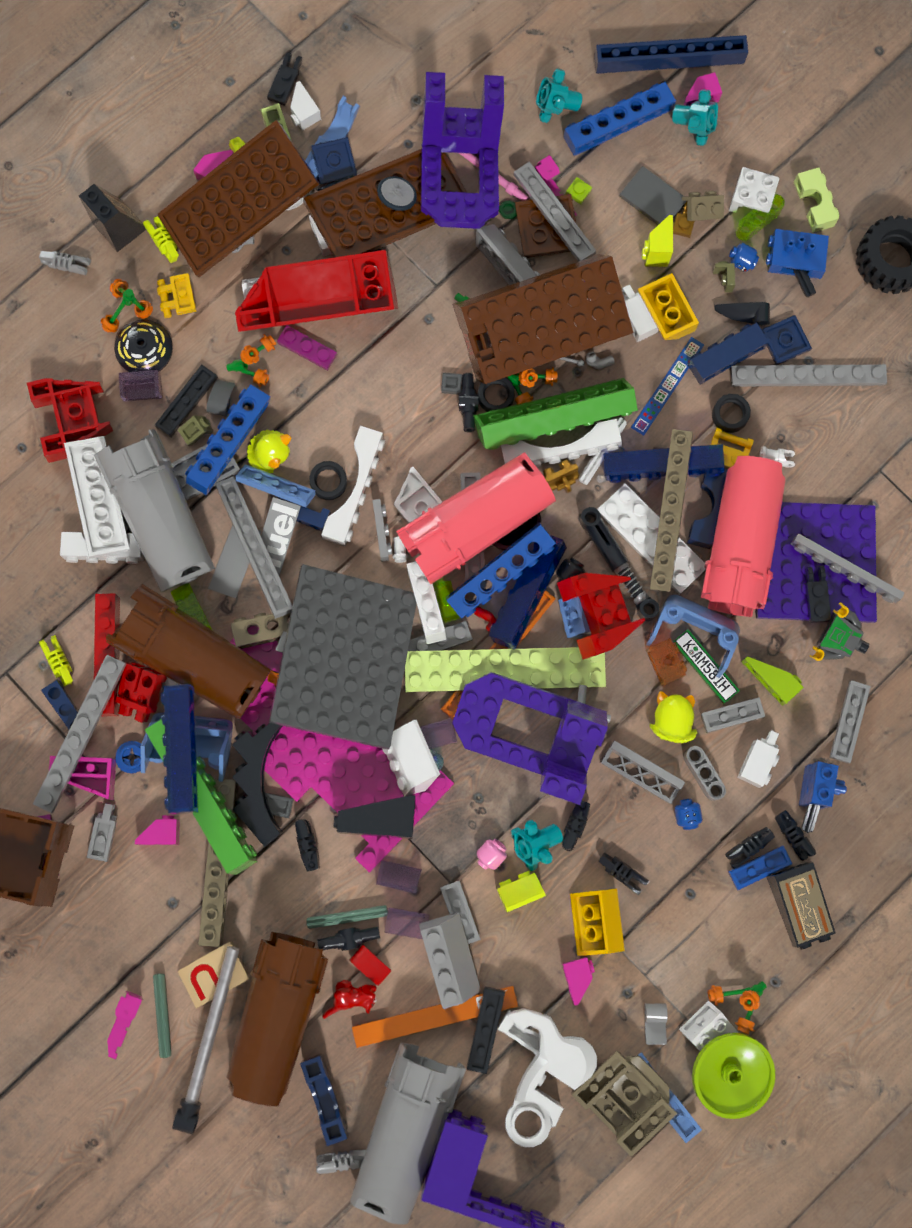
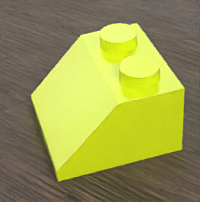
[641,215,673,267]
[496,871,546,912]

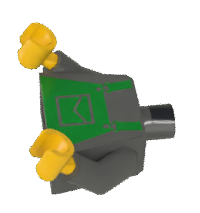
[810,602,870,661]

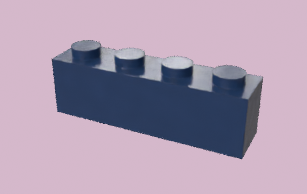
[688,323,769,385]

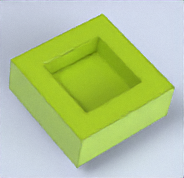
[565,177,592,205]

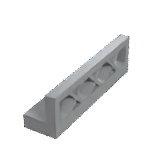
[601,740,685,804]

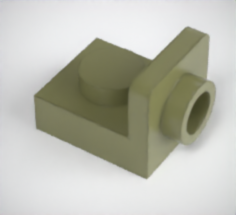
[713,261,735,292]
[178,415,213,445]

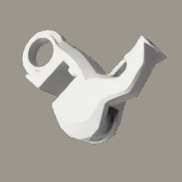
[497,1008,597,1147]

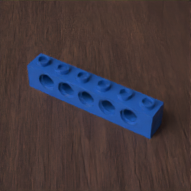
[564,82,676,156]
[185,384,271,496]
[446,522,556,619]

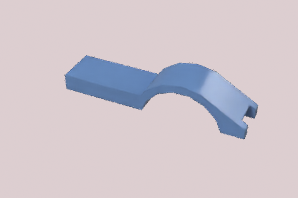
[305,96,360,180]
[638,1053,702,1143]

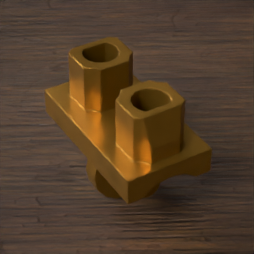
[543,459,579,493]

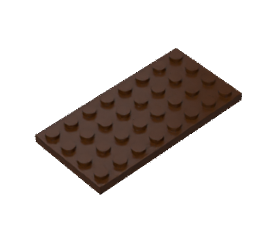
[157,120,319,277]
[303,149,468,257]

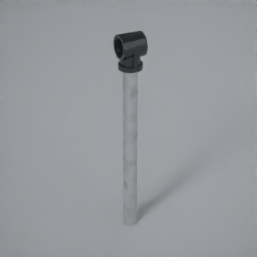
[172,946,239,1135]

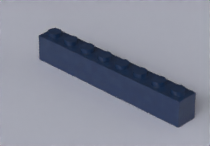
[594,35,748,74]

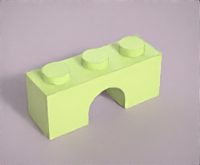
[794,168,839,233]

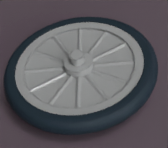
[377,176,417,211]

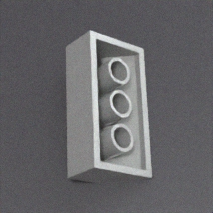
[476,224,540,285]
[419,912,481,1009]

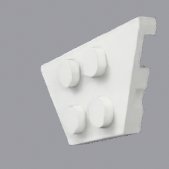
[394,467,442,523]

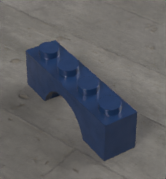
[687,465,727,549]
[300,1054,349,1146]

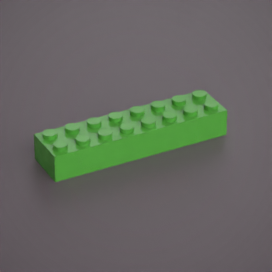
[474,378,638,450]
[145,717,258,875]

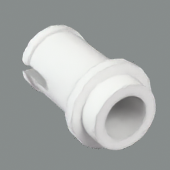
[393,537,408,563]

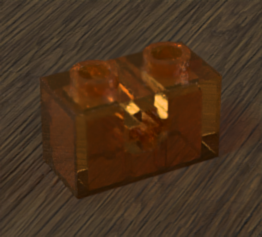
[646,638,687,687]

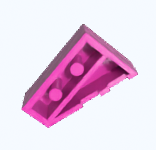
[49,756,116,801]

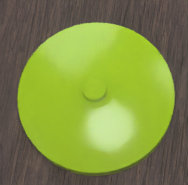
[692,1033,775,1119]

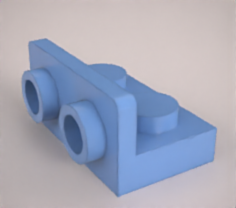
[558,597,590,638]

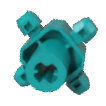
[536,68,582,123]
[672,89,718,146]
[511,820,563,871]

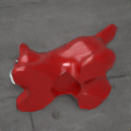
[322,980,377,1019]

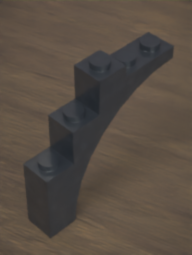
[232,723,283,847]

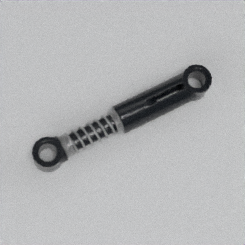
[580,507,660,621]

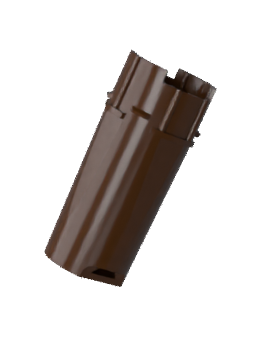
[106,584,271,720]
[227,932,328,1106]

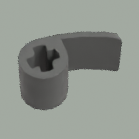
[206,380,236,417]

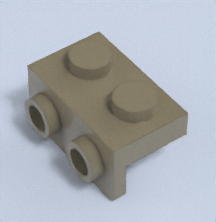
[682,191,724,221]

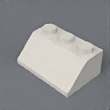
[382,720,440,796]

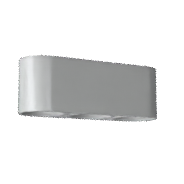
[683,746,726,801]

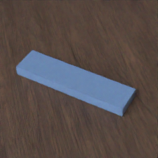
[236,464,315,507]

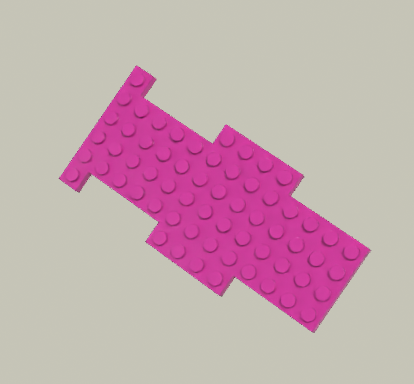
[230,626,454,873]

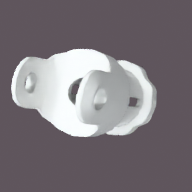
[759,446,795,468]

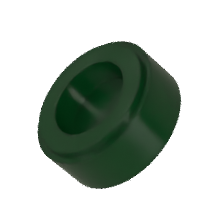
[499,200,516,219]

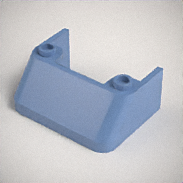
[646,595,740,678]
[141,713,233,782]

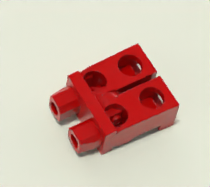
[115,662,167,723]

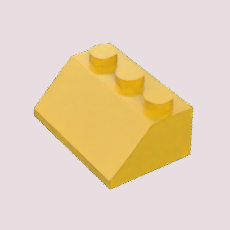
[638,273,699,340]
[570,889,625,956]

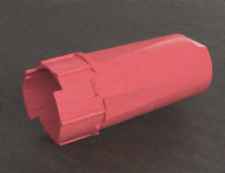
[396,452,556,585]
[701,456,786,617]

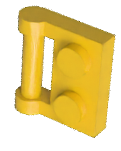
[705,427,754,469]

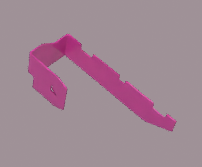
[535,155,577,216]
[107,991,144,1060]

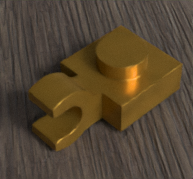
[673,201,695,238]

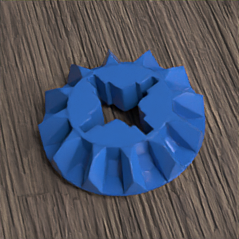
[116,741,141,774]

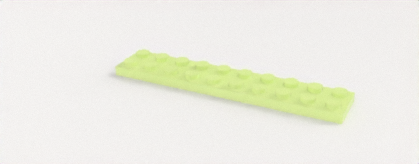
[405,647,606,692]

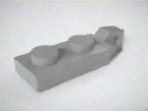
[87,803,117,862]

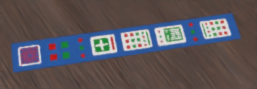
[631,337,704,436]

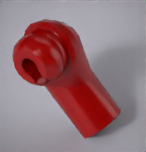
[474,606,499,633]

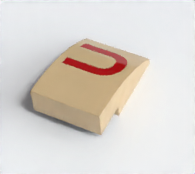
[177,941,251,1008]

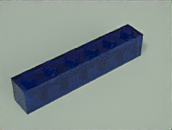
[603,444,725,483]
[489,535,567,650]
[161,684,198,815]

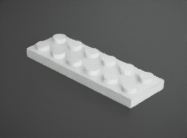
[64,436,130,559]
[598,483,706,595]

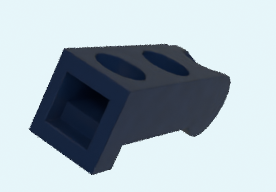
[277,497,331,532]
[41,680,79,730]

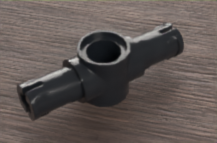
[459,373,479,432]
[317,927,380,951]

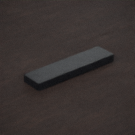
[155,364,218,438]
[466,986,505,1074]

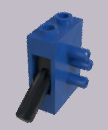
[766,229,829,297]
[799,761,847,833]

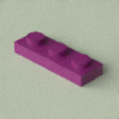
[277,325,337,371]

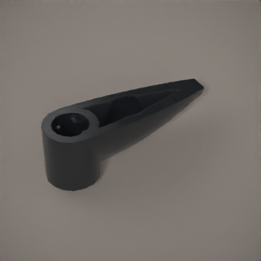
[714,302,770,326]

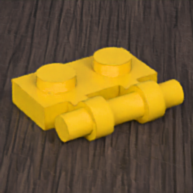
[157,273,197,318]

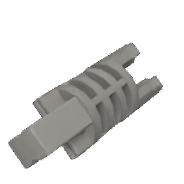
[39,251,91,275]
[316,1150,366,1174]

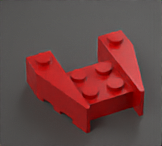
[27,378,113,463]
[557,573,645,660]

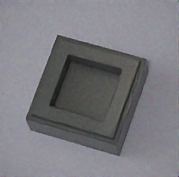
[441,373,462,395]

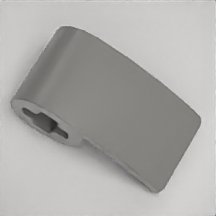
[644,1003,667,1045]

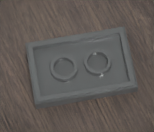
[619,166,686,225]

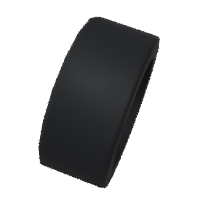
[478,377,515,412]
[712,394,751,433]
[309,461,347,500]

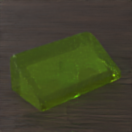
[433,581,461,623]

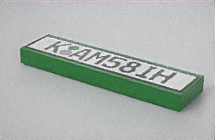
[672,630,740,704]

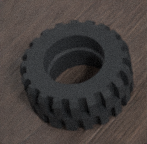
[856,215,912,294]

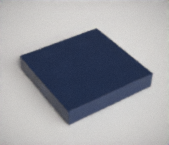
[310,137,357,185]
[761,315,812,365]

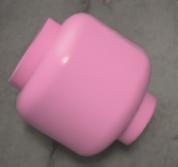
[477,839,507,870]

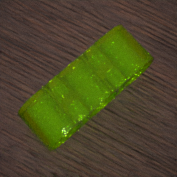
[735,194,785,241]
[170,583,213,631]

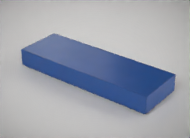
[728,845,793,890]

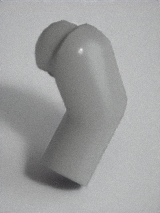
[586,352,615,370]

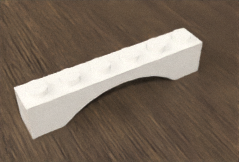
[501,419,622,467]
[322,426,385,546]

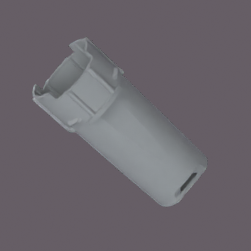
[94,429,215,592]
[350,1042,466,1225]

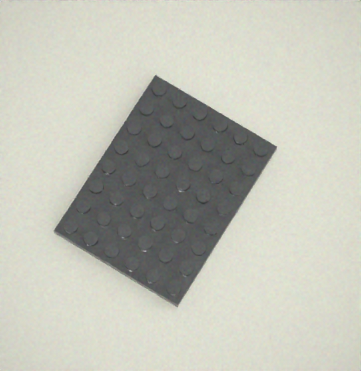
[269,564,417,750]

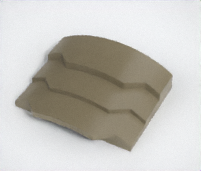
[572,1051,677,1157]

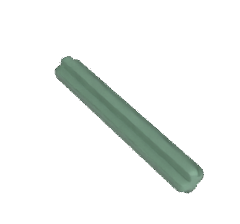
[307,905,388,929]
[153,973,172,1058]

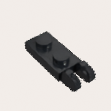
[267,52,303,106]
[805,566,831,623]

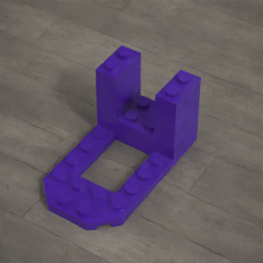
[421,72,504,229]
[452,672,608,805]
[421,1109,565,1228]

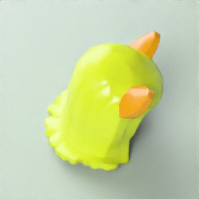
[247,429,292,473]
[649,691,697,743]

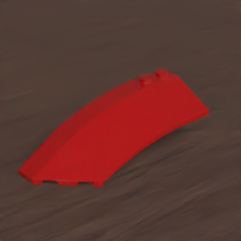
[235,250,398,332]

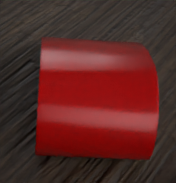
[349,944,391,986]

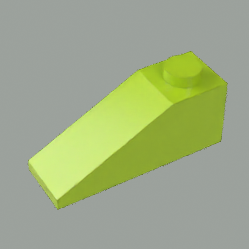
[741,656,804,706]

